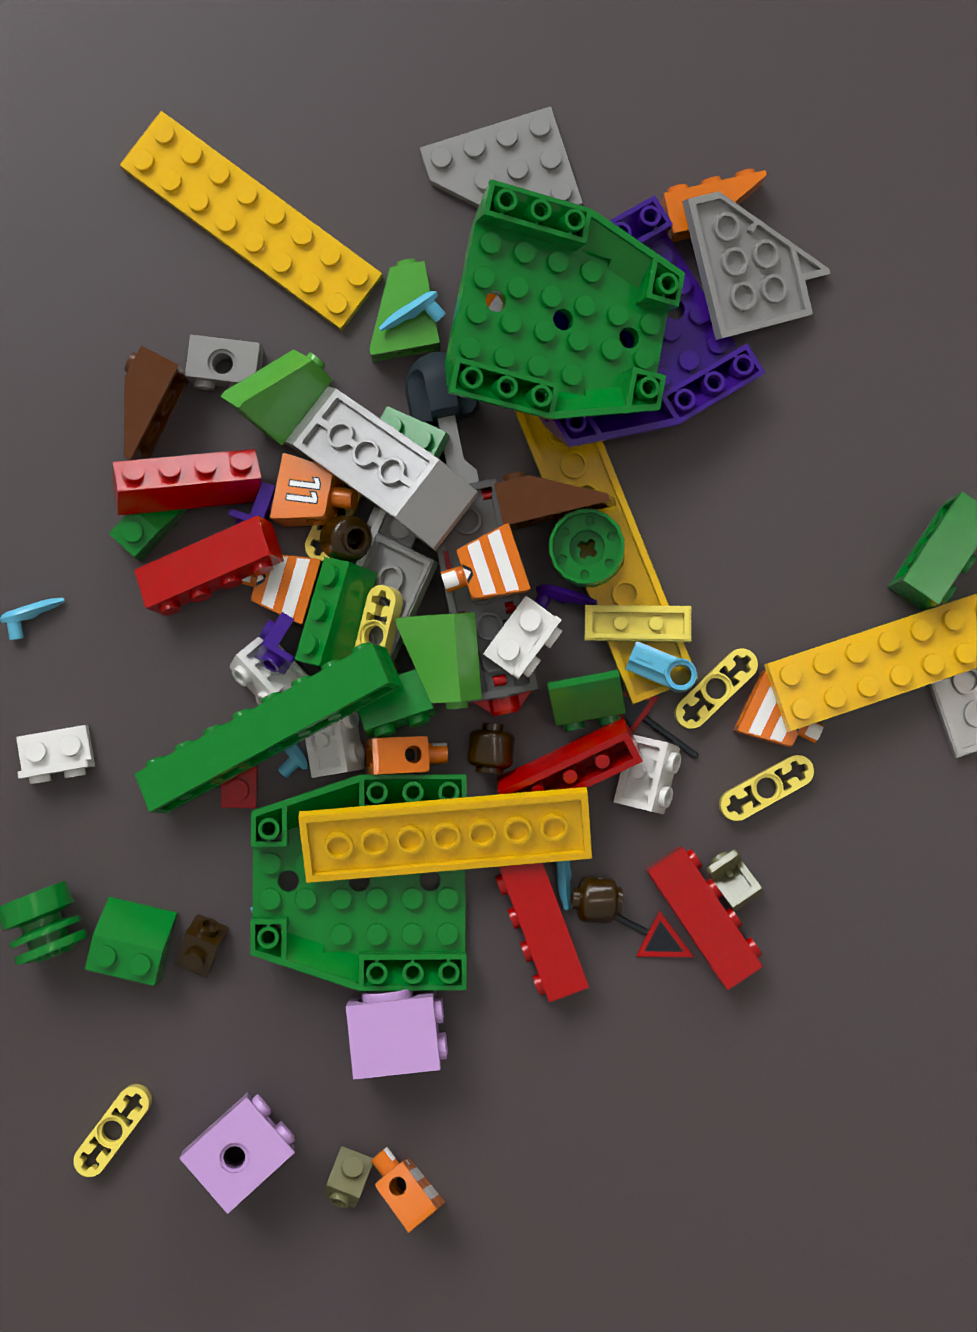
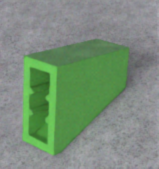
[369,258,441,363]
[221,349,333,445]
[395,612,482,709]

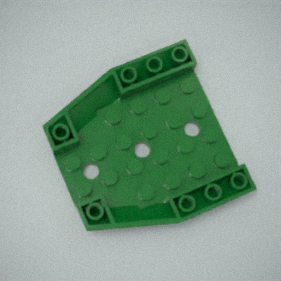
[444,179,685,420]
[250,774,467,991]

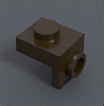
[174,914,229,979]

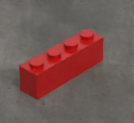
[113,449,261,516]
[134,515,284,616]
[497,717,643,794]
[645,846,763,990]
[495,863,589,1002]

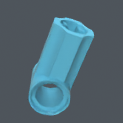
[625,641,697,693]

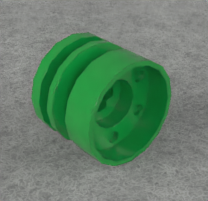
[549,509,624,587]
[0,881,88,966]

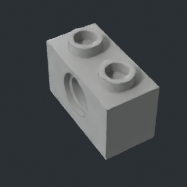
[185,334,264,391]

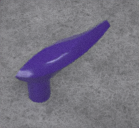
[535,584,597,610]

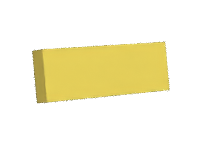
[584,605,691,642]

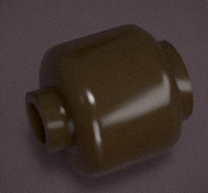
[319,515,372,562]
[467,723,515,774]
[570,876,623,924]

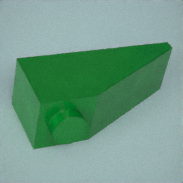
[108,508,191,562]

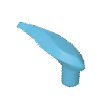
[379,291,446,331]
[0,597,65,640]
[278,744,308,778]
[554,860,572,910]

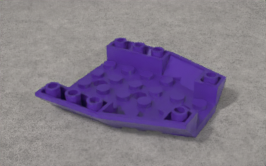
[539,195,766,448]

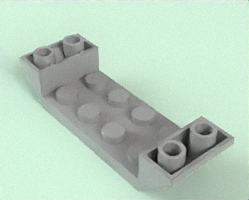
[285,387,479,551]

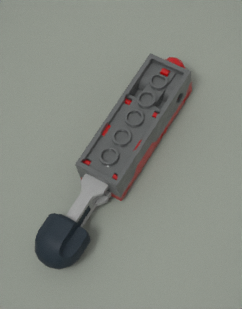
[405,352,538,716]

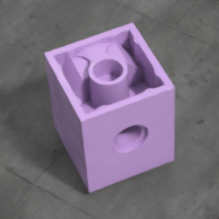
[346,989,448,1080]
[179,1092,295,1214]

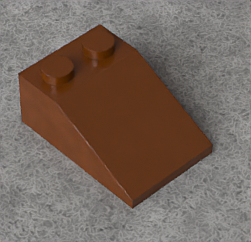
[124,346,189,460]
[494,471,617,530]

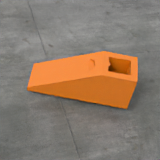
[660,169,767,242]

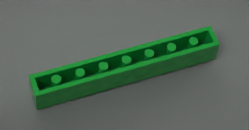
[135,642,403,814]

